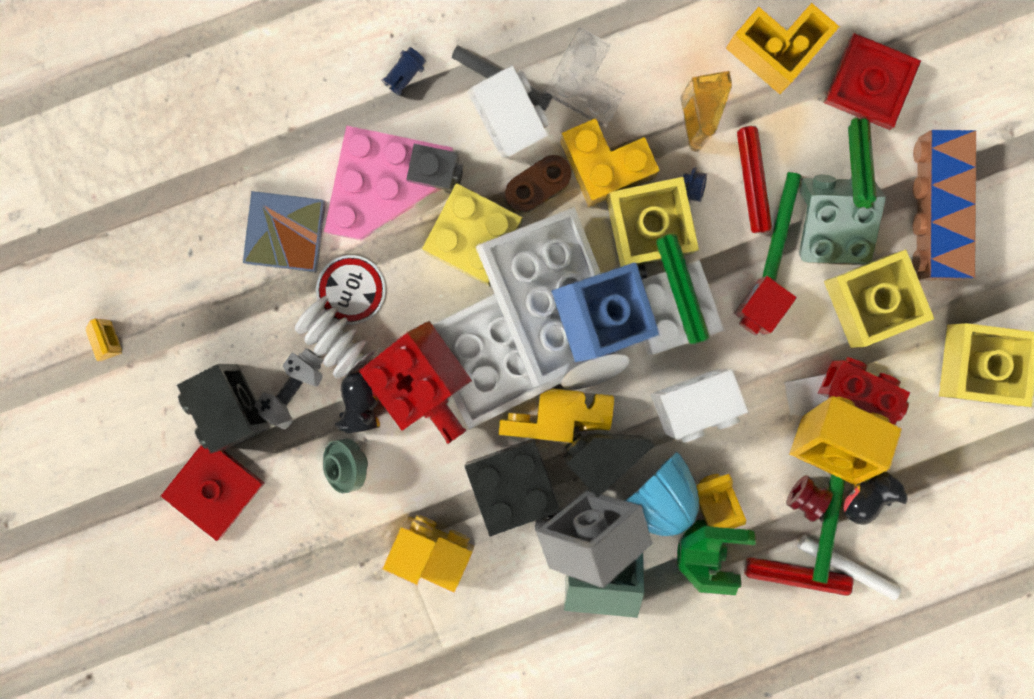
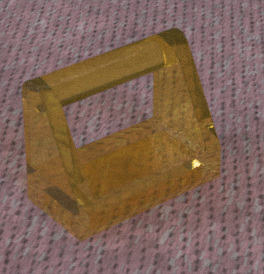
[680,71,732,152]

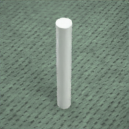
[797,535,901,600]

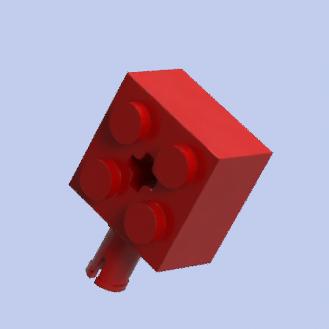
[359,321,472,445]

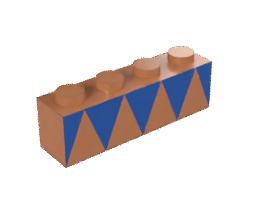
[912,130,976,281]

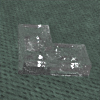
[544,27,625,128]

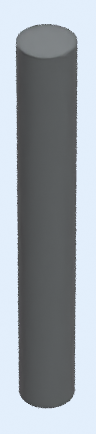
[451,45,552,111]

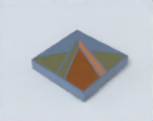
[243,191,326,273]

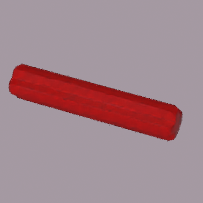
[737,126,772,234]
[744,557,854,596]

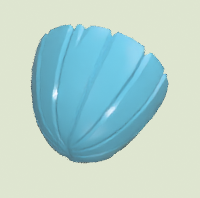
[625,452,699,536]

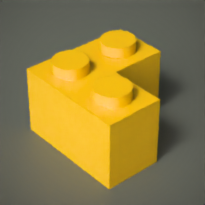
[726,2,840,94]
[560,118,660,207]
[382,515,474,593]

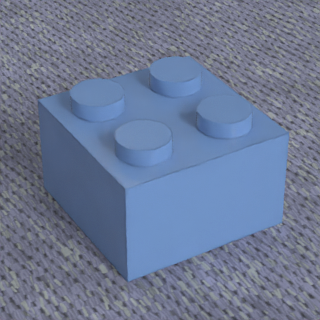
[551,262,660,362]

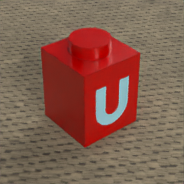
[734,276,797,336]

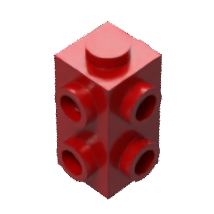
[818,357,911,425]

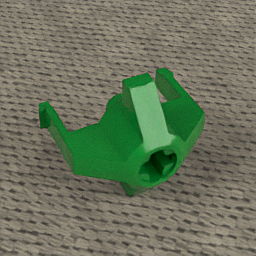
[677,519,756,596]

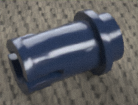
[381,47,426,96]

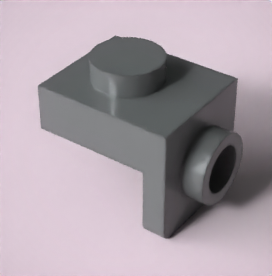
[406,144,464,194]

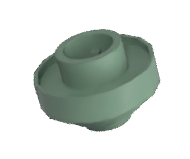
[323,438,368,494]

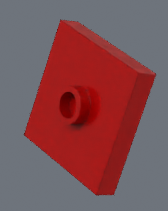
[823,33,922,130]
[160,445,265,541]

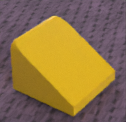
[85,318,122,361]

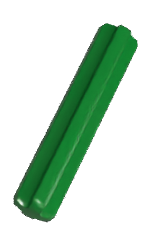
[848,117,877,209]
[656,234,709,344]

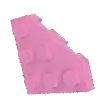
[324,125,454,241]

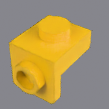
[696,474,746,528]

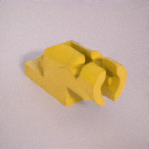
[499,388,614,443]

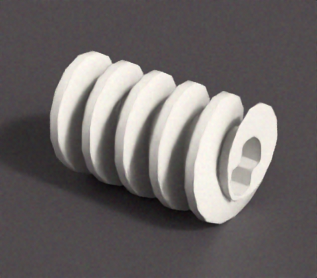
[295,296,374,378]

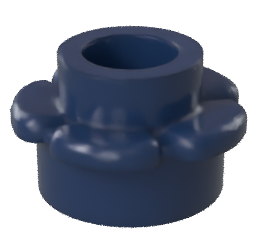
[683,167,707,202]

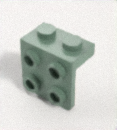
[799,174,886,264]

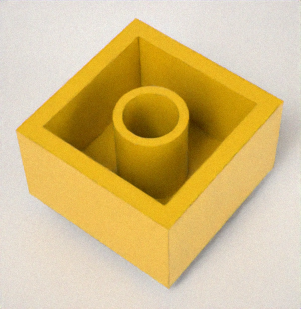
[789,396,902,485]

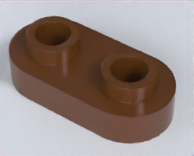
[505,155,572,213]

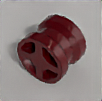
[786,475,833,522]

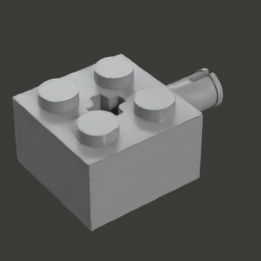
[535,491,653,588]

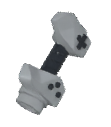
[255,348,324,429]

